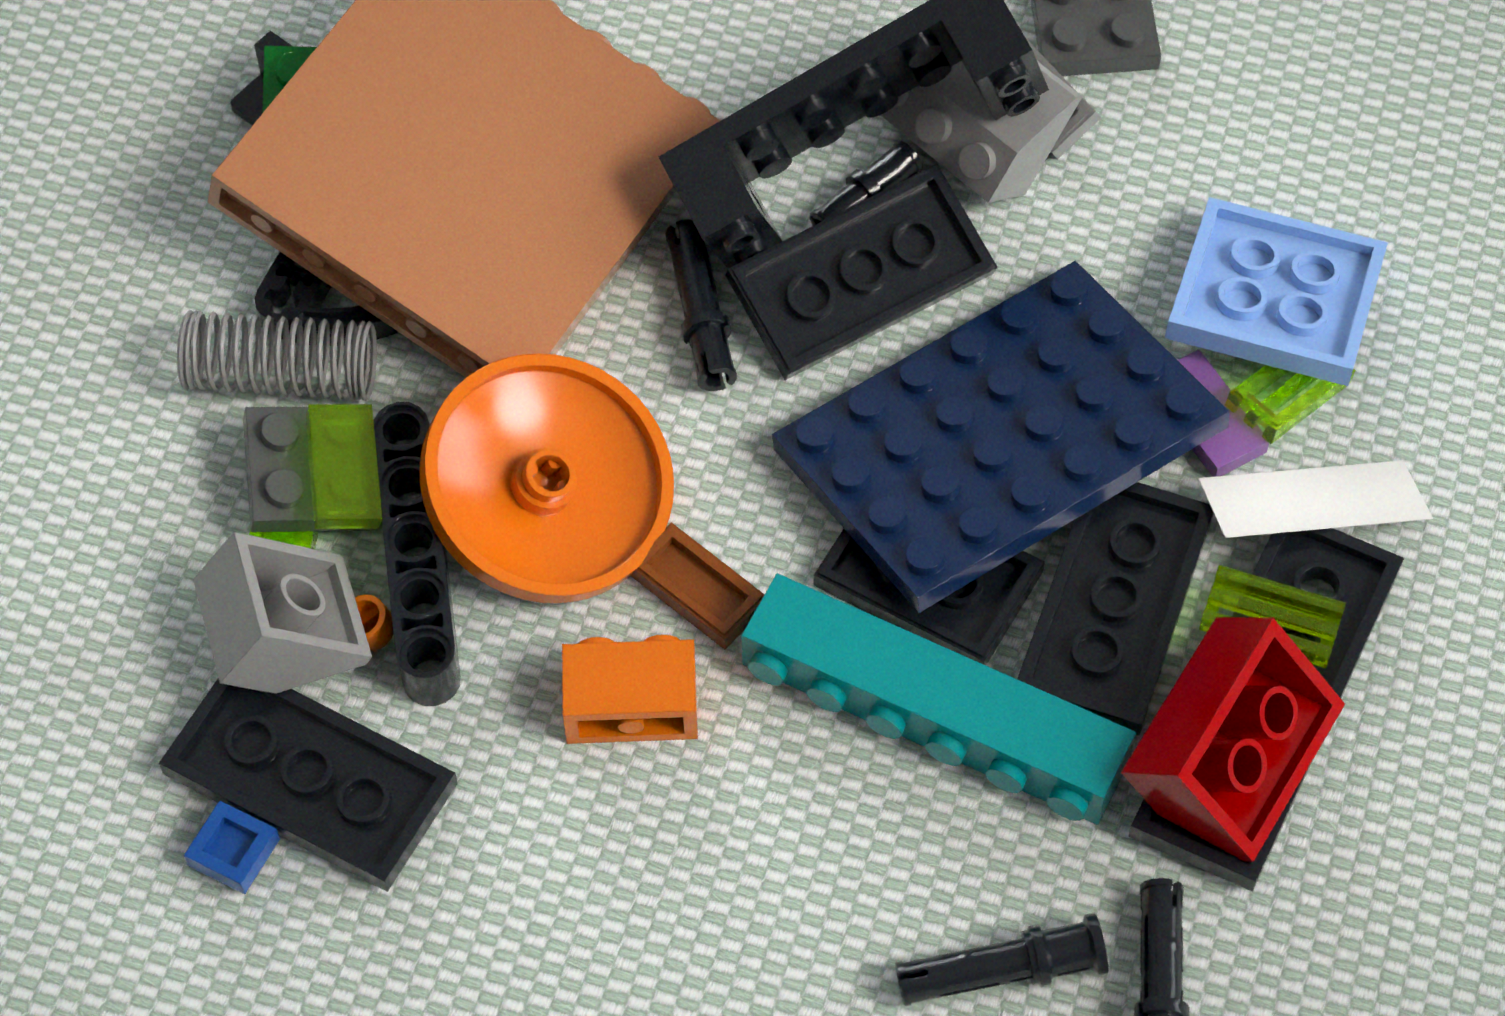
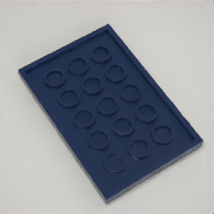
[772,260,1230,613]

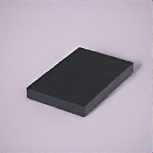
[813,529,1045,665]

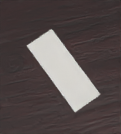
[1198,460,1433,538]

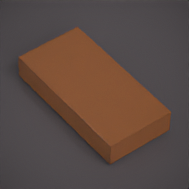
[631,522,765,650]

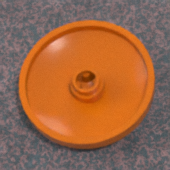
[419,353,674,603]

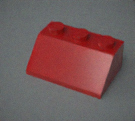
[1121,617,1345,862]

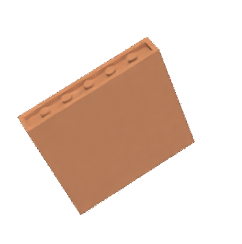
[208,0,721,377]

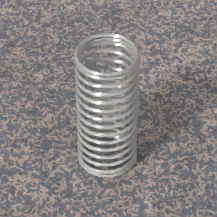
[177,310,377,401]

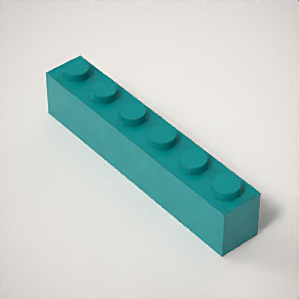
[741,573,1137,825]

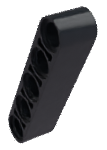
[372,402,461,706]

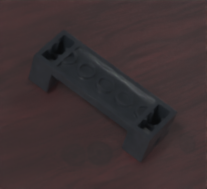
[659,0,1049,268]

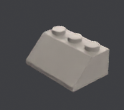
[881,61,1083,203]

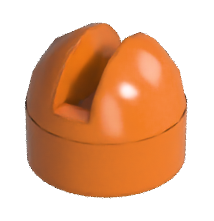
[355,594,393,652]

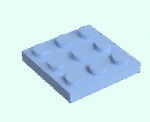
[1165,197,1388,386]

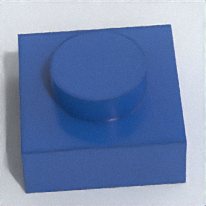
[183,800,280,895]

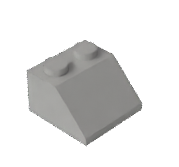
[193,532,372,694]

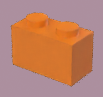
[562,635,698,744]

